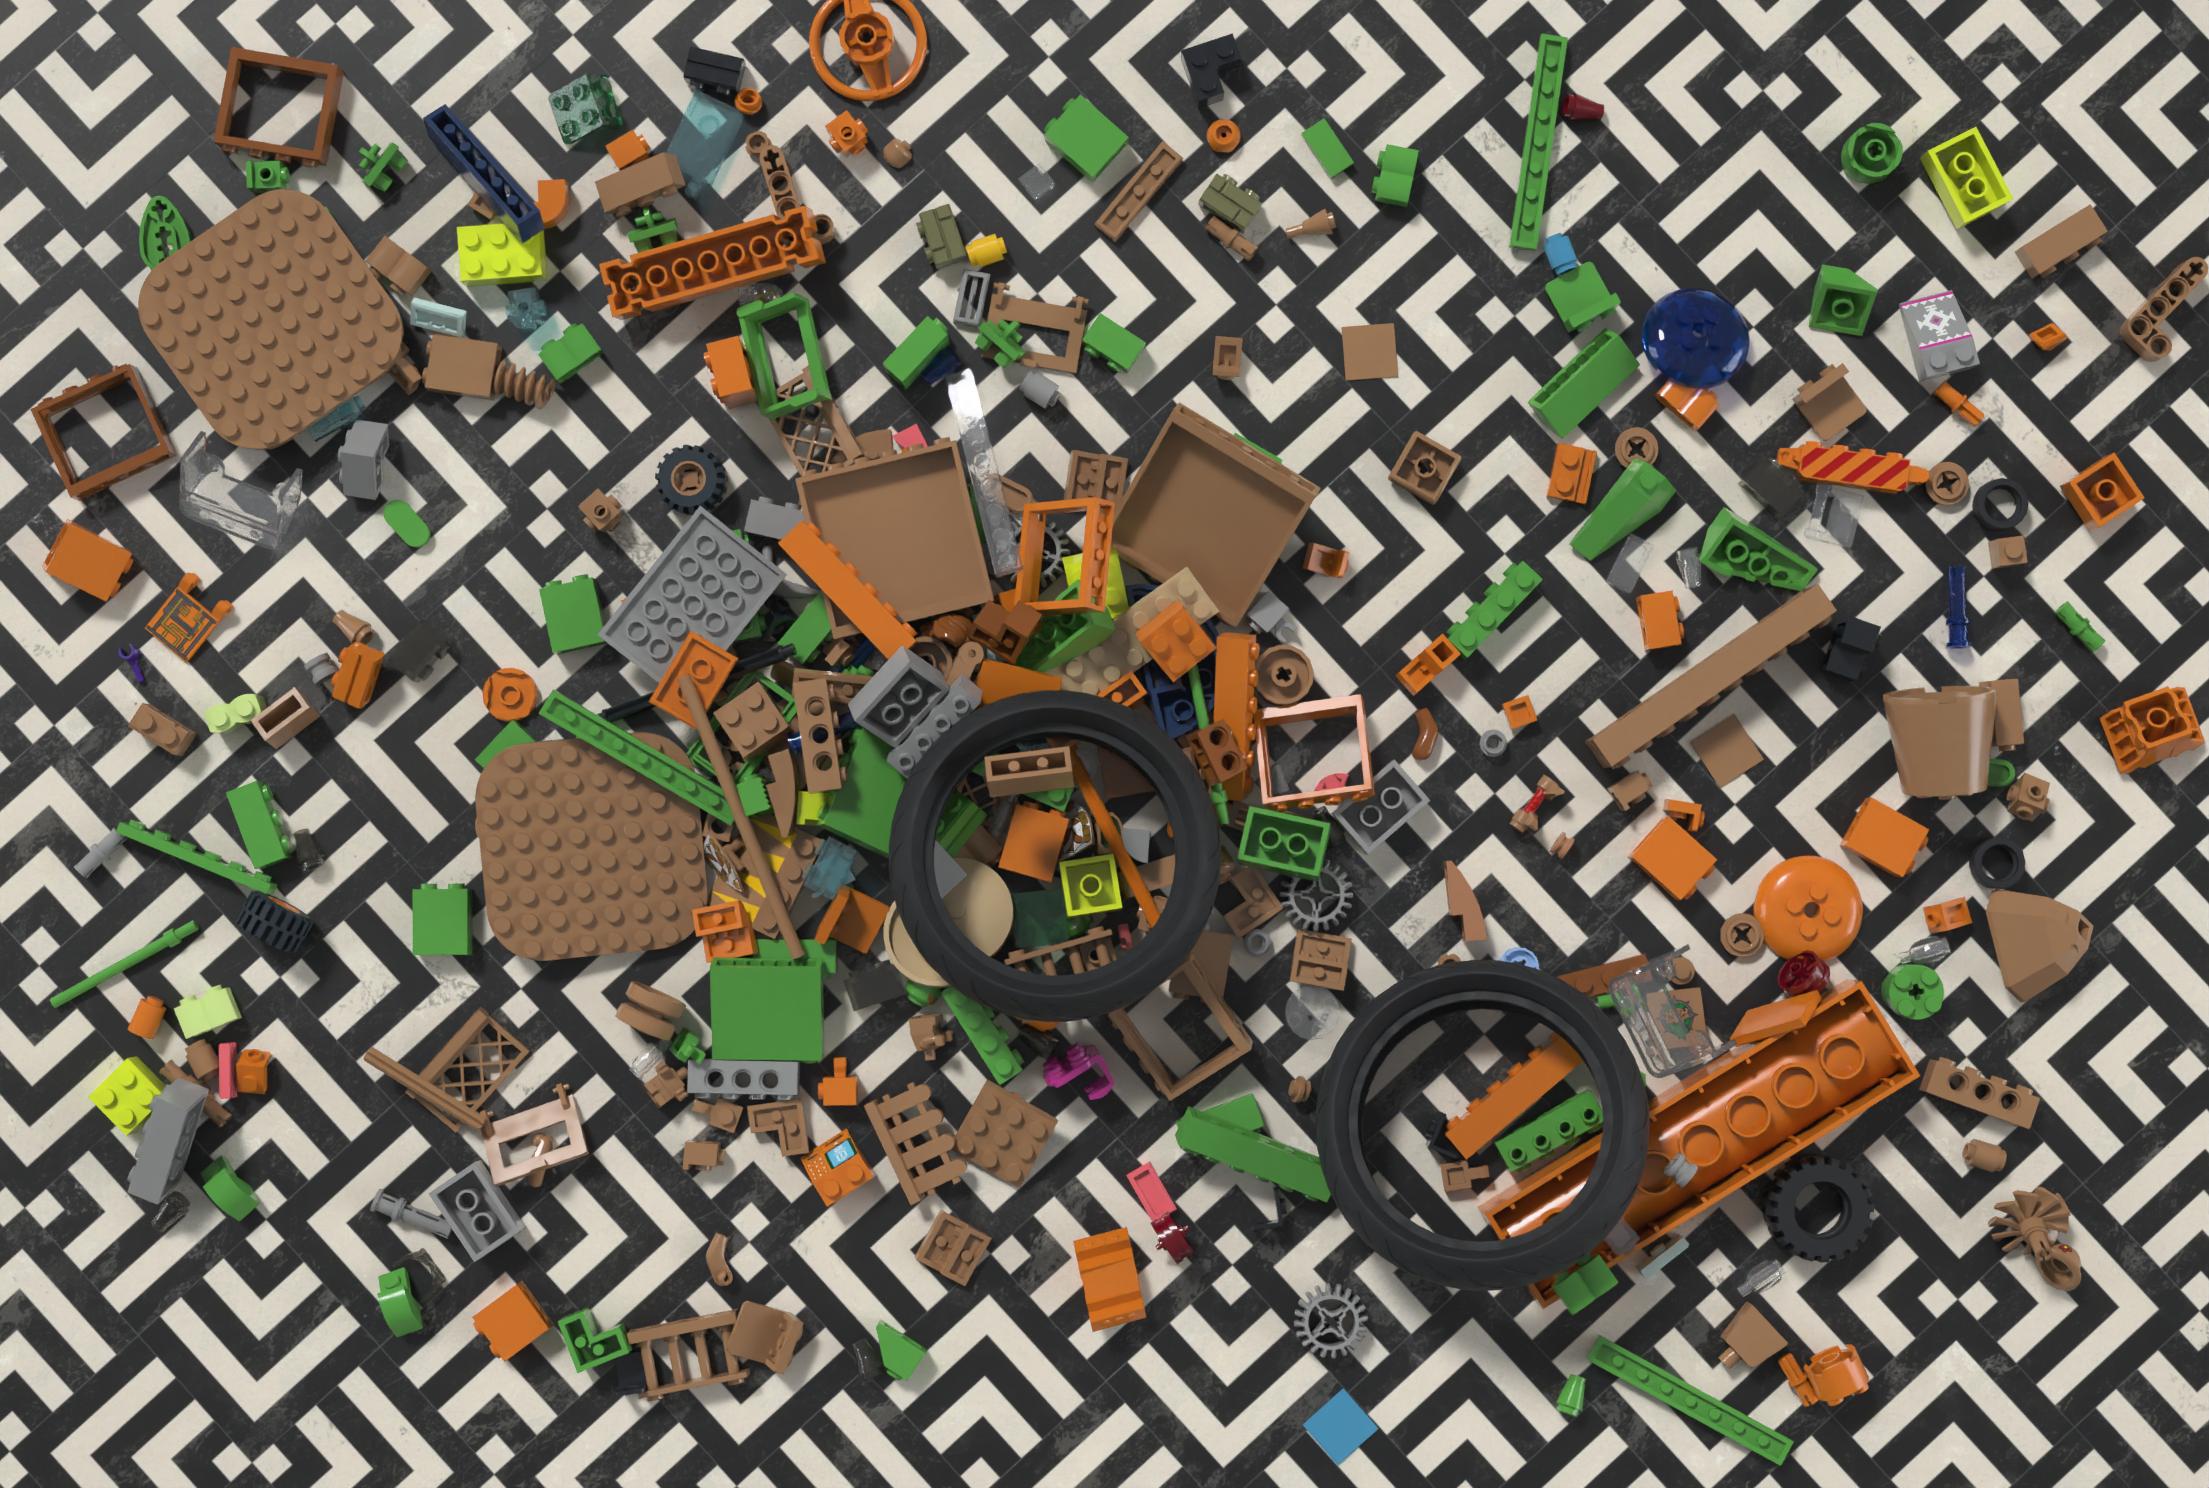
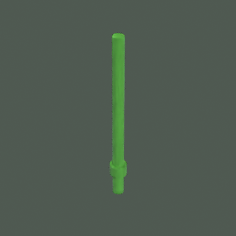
[1188,664,1230,825]
[50,920,199,1008]

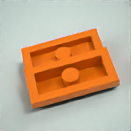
[692,900,758,963]

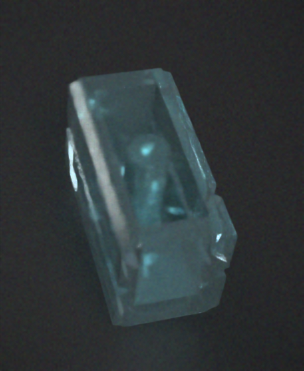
[802,836,859,900]

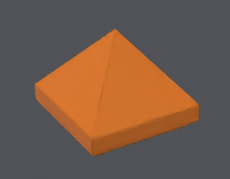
[2029,323,2067,351]

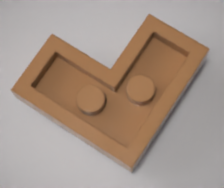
[1223,867,1284,939]
[747,1098,810,1157]

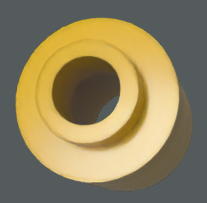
[965,234,1007,268]

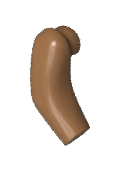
[528,1133,554,1187]
[706,1232,733,1286]

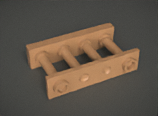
[1004,926,1112,1024]
[627,1309,750,1401]

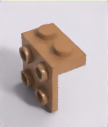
[1792,363,1866,441]
[726,1301,804,1375]

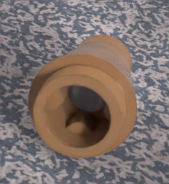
[333,610,374,645]

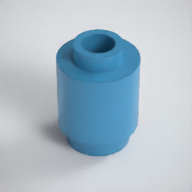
[1543,233,1577,275]

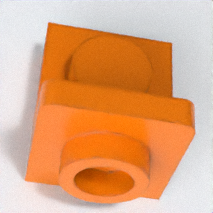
[1663,799,1704,832]
[1923,897,1972,933]

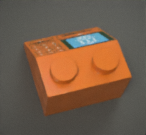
[801,1128,876,1207]

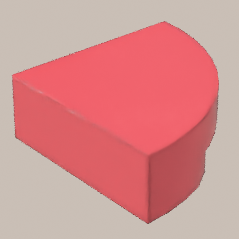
[893,424,928,449]
[1314,773,1349,791]
[1117,923,1133,951]

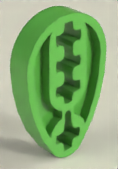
[139,196,193,270]

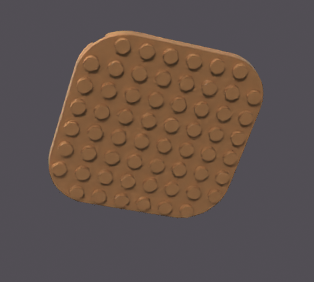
[138,189,404,450]
[475,732,708,961]

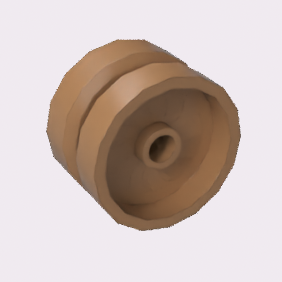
[1254,645,1314,706]
[615,981,686,1041]

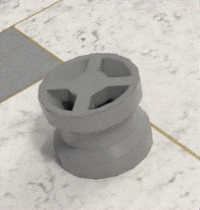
[304,653,338,685]
[1663,1152,1698,1188]

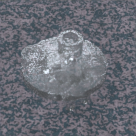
[1285,985,1340,1040]

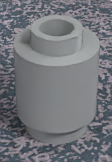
[1019,371,1061,409]

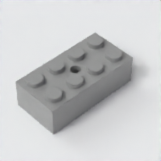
[127,1077,209,1205]

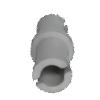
[74,828,127,878]

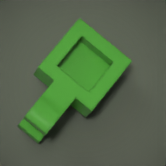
[669,1027,706,1064]

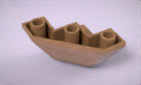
[1986,889,2093,1002]

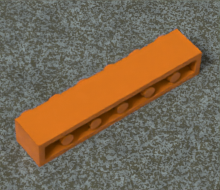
[778,520,918,660]
[1213,632,1260,801]
[1443,1032,1583,1160]

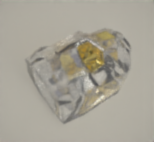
[738,283,783,307]

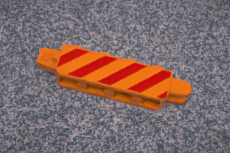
[1776,441,1930,494]

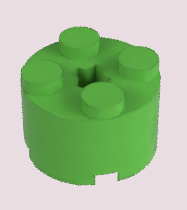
[1841,123,1903,184]
[1881,964,1944,1020]

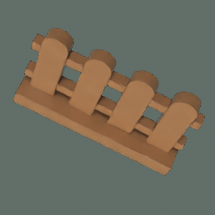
[864,1082,967,1205]

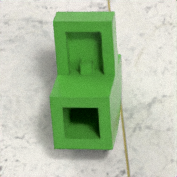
[200,1155,260,1221]
[377,1267,423,1337]

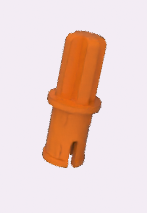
[1933,380,1984,426]
[1778,1353,1819,1407]

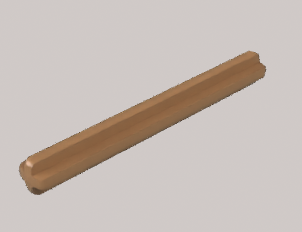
[363,1047,486,1131]

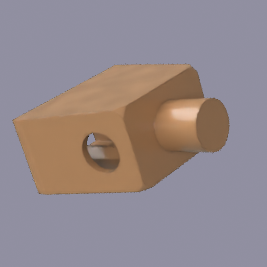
[1718,1302,1788,1370]

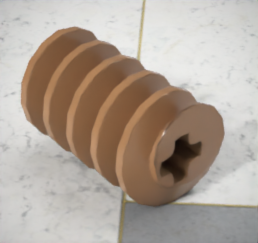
[494,360,556,409]

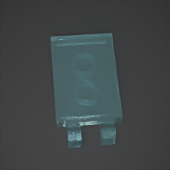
[666,90,746,200]

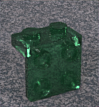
[548,74,623,145]
[1010,889,1070,948]

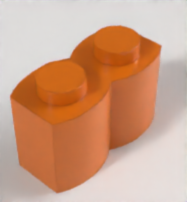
[1654,369,1720,431]

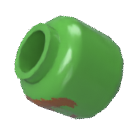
[905,980,944,1007]

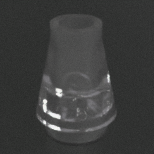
[1675,547,1702,588]

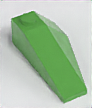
[1569,458,1677,561]
[1699,507,1818,591]
[1013,579,1116,673]

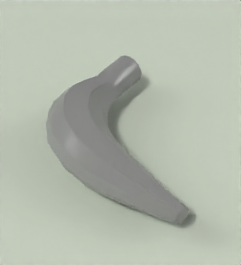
[762,545,820,599]

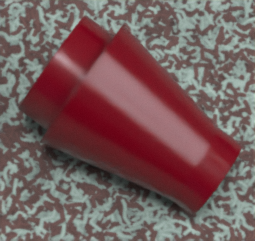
[1562,93,1604,121]

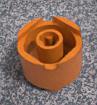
[1804,1344,1869,1406]

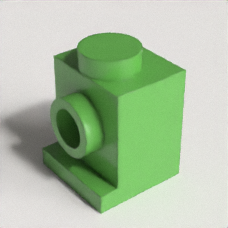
[246,160,290,194]

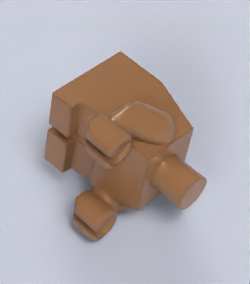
[909,1013,954,1060]
[643,1061,688,1109]

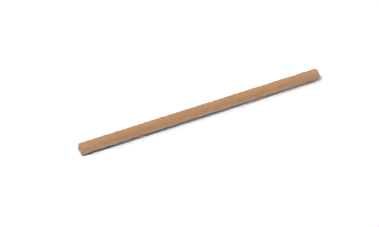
[677,674,805,960]

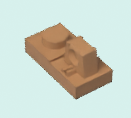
[388,341,422,395]

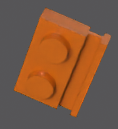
[1546,443,1597,505]

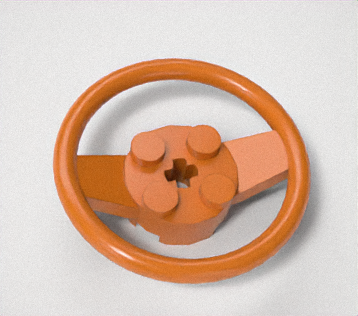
[809,0,927,101]

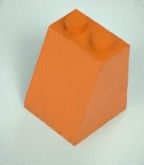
[42,519,133,602]

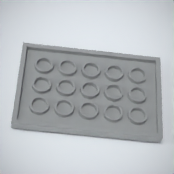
[597,506,787,683]

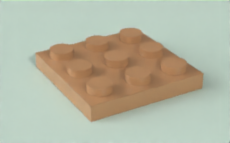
[951,1080,1059,1188]

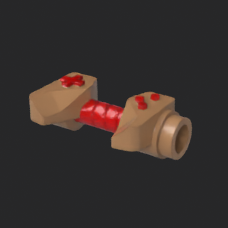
[1509,775,1565,833]

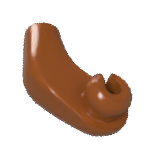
[1412,708,1439,761]

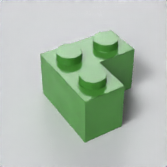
[558,1307,634,1373]

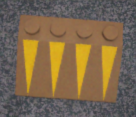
[707,814,827,939]

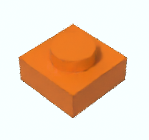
[1501,695,1537,730]

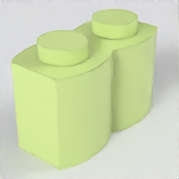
[204,694,267,734]
[174,985,242,1039]

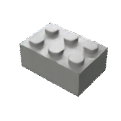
[848,645,950,748]
[1330,759,1430,855]
[429,1160,526,1262]

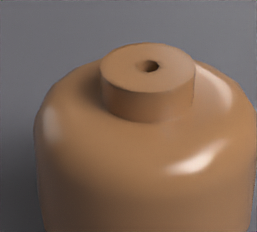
[883,139,912,168]

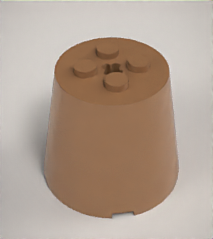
[1883,686,1997,800]

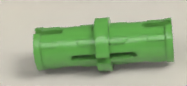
[2054,601,2105,652]

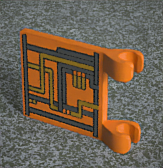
[145,572,233,663]

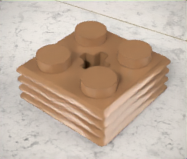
[1388,431,1461,505]

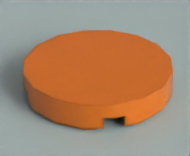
[482,668,538,722]

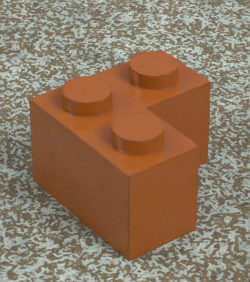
[967,600,1042,665]

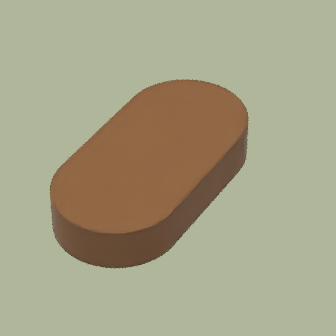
[982,474,1033,514]

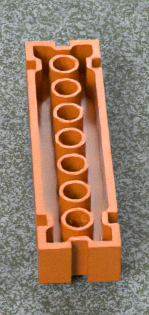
[599,206,826,320]

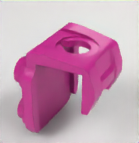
[1042,1042,1114,1100]

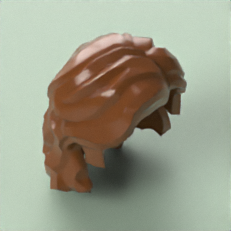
[919,611,974,657]

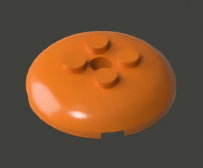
[1753,856,1863,962]

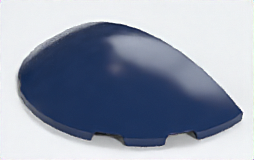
[1125,584,1219,739]

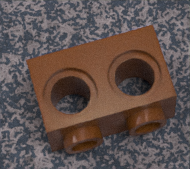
[1186,719,1247,786]

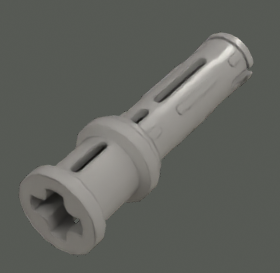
[370,1189,452,1239]

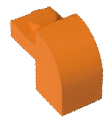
[533,179,570,229]
[1395,634,1461,696]

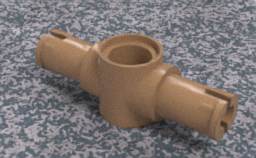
[159,1060,232,1128]

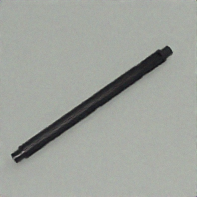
[597,643,797,723]

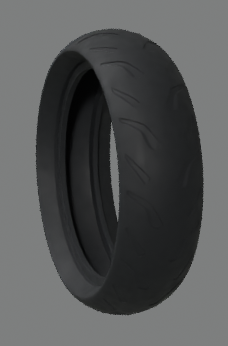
[889,690,1221,1022]
[1315,960,1650,1291]

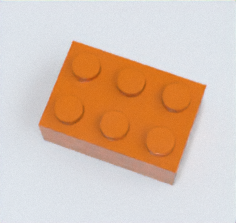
[704,336,758,409]

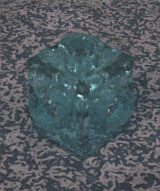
[506,287,547,331]

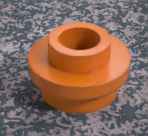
[735,88,762,114]

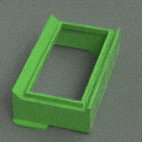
[737,292,832,420]
[686,671,797,788]

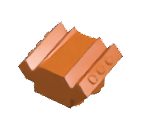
[2100,686,2205,774]
[1073,1227,1147,1332]

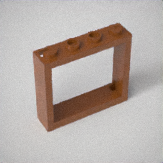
[214,47,344,168]
[31,363,177,501]

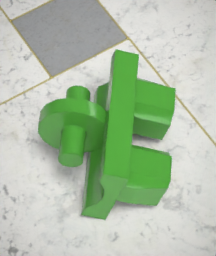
[359,142,408,192]
[628,206,678,253]
[975,319,1027,368]

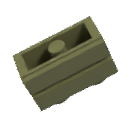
[1198,174,1262,234]
[916,204,967,269]

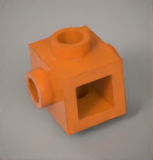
[825,110,868,158]

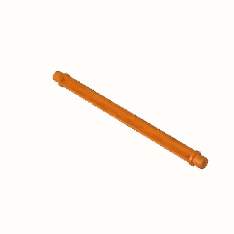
[1070,749,1161,929]

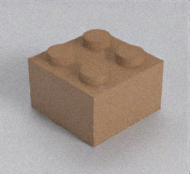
[713,682,794,762]

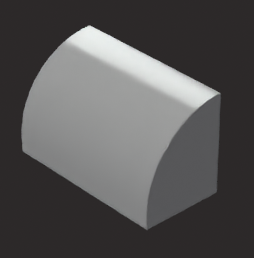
[1122,828,1150,863]

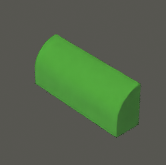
[1527,328,1640,439]

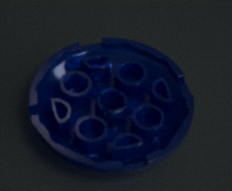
[1641,288,1750,389]

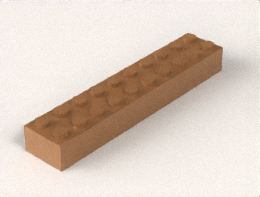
[1585,584,1837,769]

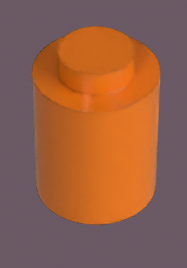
[128,996,167,1039]

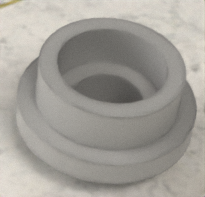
[1479,730,1507,757]
[1244,929,1271,956]

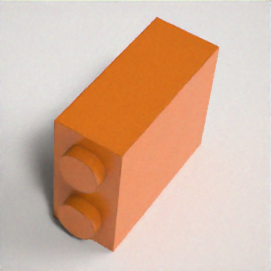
[1840,797,1929,877]
[998,801,1070,883]
[1628,816,1717,900]

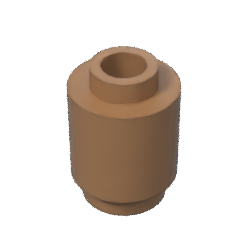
[185,1039,219,1081]
[1962,1139,2007,1172]

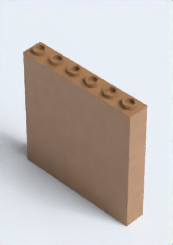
[1111,402,1321,627]
[795,437,995,640]

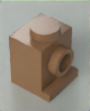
[1607,770,1653,811]
[683,1140,725,1171]

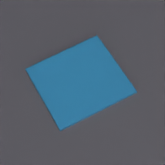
[1303,1389,1379,1465]

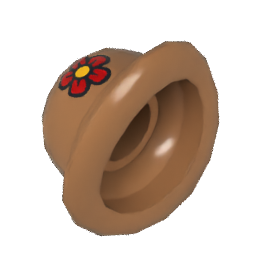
[2035,1244,2081,1291]

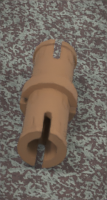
[1205,215,1258,261]

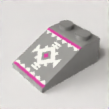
[1899,290,1980,382]

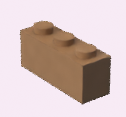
[595,152,686,217]
[2015,204,2108,279]
[984,746,1074,797]

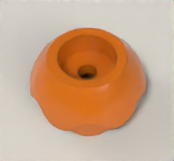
[1207,119,1241,153]

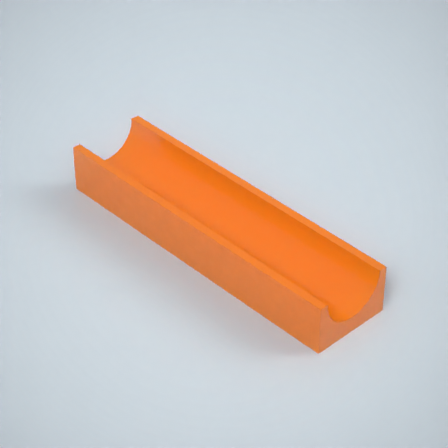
[1477,979,1920,1309]

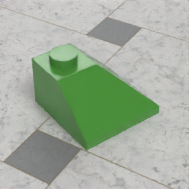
[1809,264,1877,336]

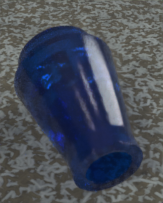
[921,347,962,385]

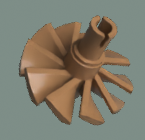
[1988,1187,2071,1261]

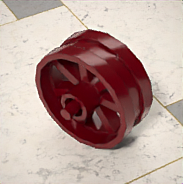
[1777,950,1830,997]
[1151,1211,1195,1264]

